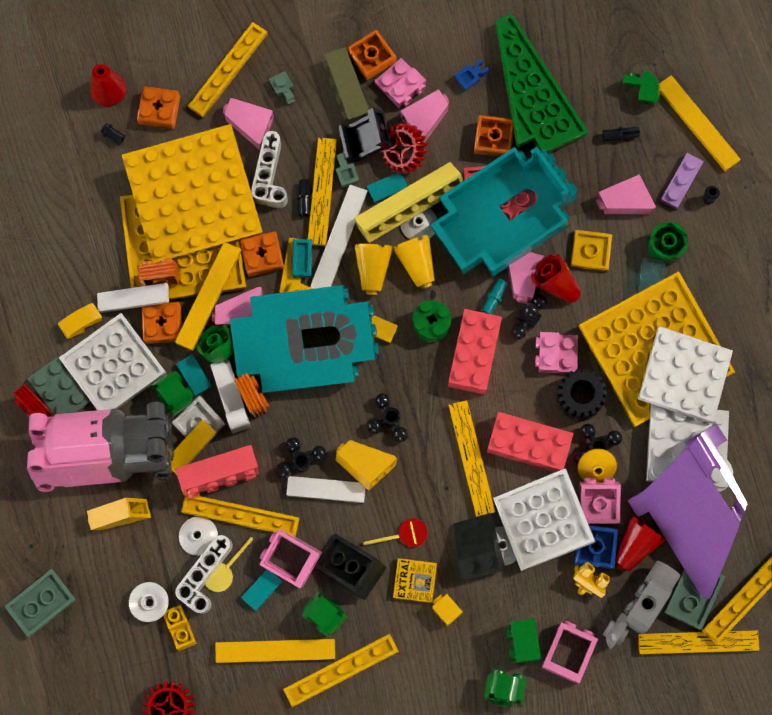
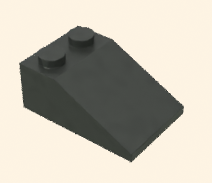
[454,513,506,581]
[315,534,387,600]

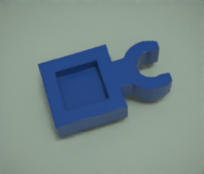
[454,60,489,91]

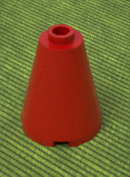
[90,64,127,107]
[531,254,581,303]
[615,516,666,572]

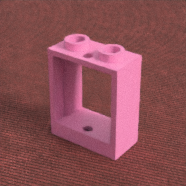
[259,529,322,588]
[541,621,598,684]

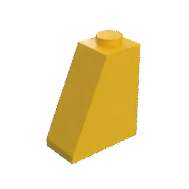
[335,440,397,491]
[87,498,151,530]

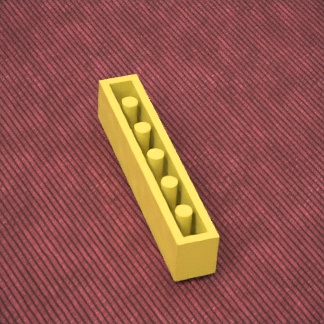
[354,162,463,243]

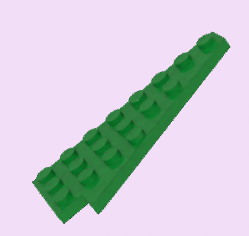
[495,13,589,153]

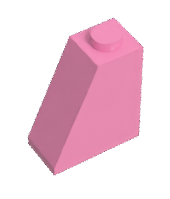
[401,89,449,143]
[223,98,274,150]
[596,174,656,214]
[507,252,544,304]
[212,287,263,329]

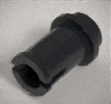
[101,123,126,145]
[703,186,720,205]

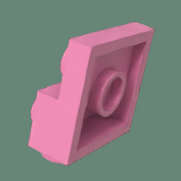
[374,58,426,109]
[535,332,578,374]
[579,478,621,524]

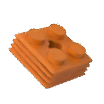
[347,30,396,80]
[137,86,181,129]
[474,115,514,157]
[240,231,284,277]
[137,258,181,286]
[142,302,182,344]
[234,373,269,419]

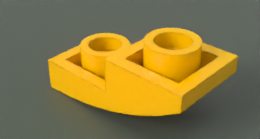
[58,303,102,339]
[163,604,197,652]

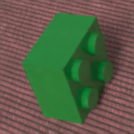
[505,618,541,665]

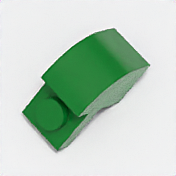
[623,70,661,105]

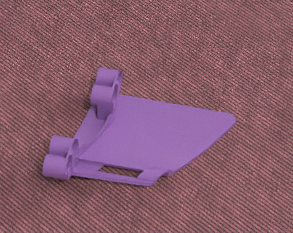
[627,423,747,599]

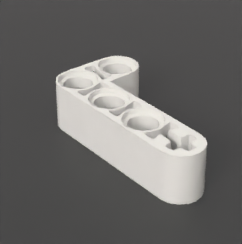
[251,131,288,208]
[210,359,251,434]
[175,535,233,614]

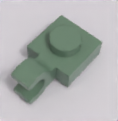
[269,71,295,105]
[336,153,359,188]

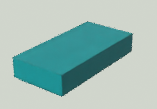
[367,173,408,204]
[292,239,312,278]
[176,354,212,397]
[241,570,283,611]

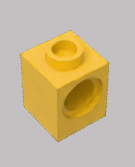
[432,594,463,626]

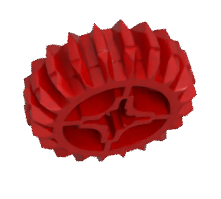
[380,123,429,174]
[141,681,196,715]

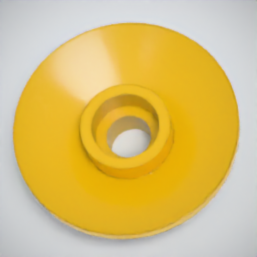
[578,449,617,482]

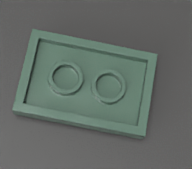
[27,356,92,415]
[4,569,77,638]
[664,569,725,631]

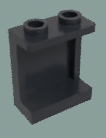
[338,108,392,162]

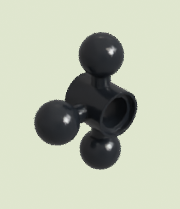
[511,294,547,340]
[367,393,408,442]
[574,423,622,464]
[277,437,327,479]

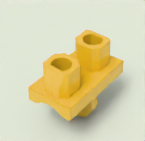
[573,562,610,598]

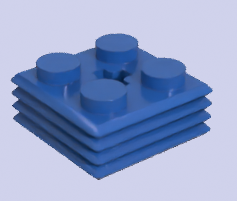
[574,526,618,570]

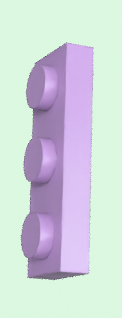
[660,153,704,210]

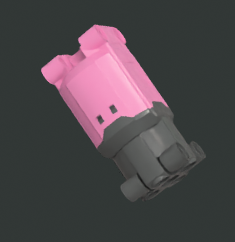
[27,402,174,492]

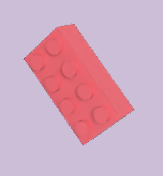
[448,309,502,395]
[487,412,574,472]
[175,445,259,499]

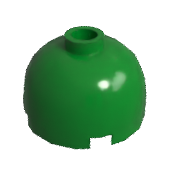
[197,325,234,363]

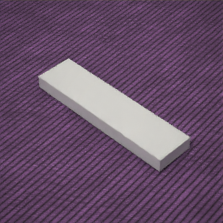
[97,283,169,313]
[286,476,366,503]

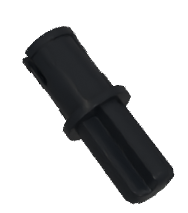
[602,127,640,142]
[297,179,312,217]

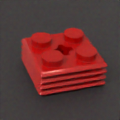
[14,384,54,417]

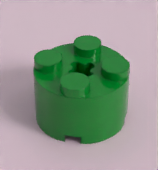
[647,222,688,266]
[413,300,451,343]
[151,371,194,417]
[302,591,349,636]
[483,669,527,708]

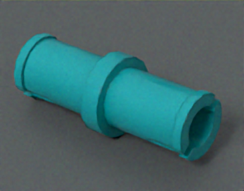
[481,279,508,314]

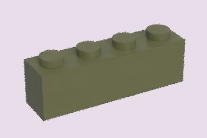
[323,47,369,125]

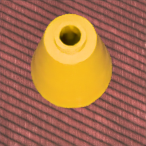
[393,235,435,289]
[355,244,393,295]

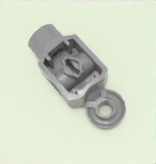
[602,561,680,650]

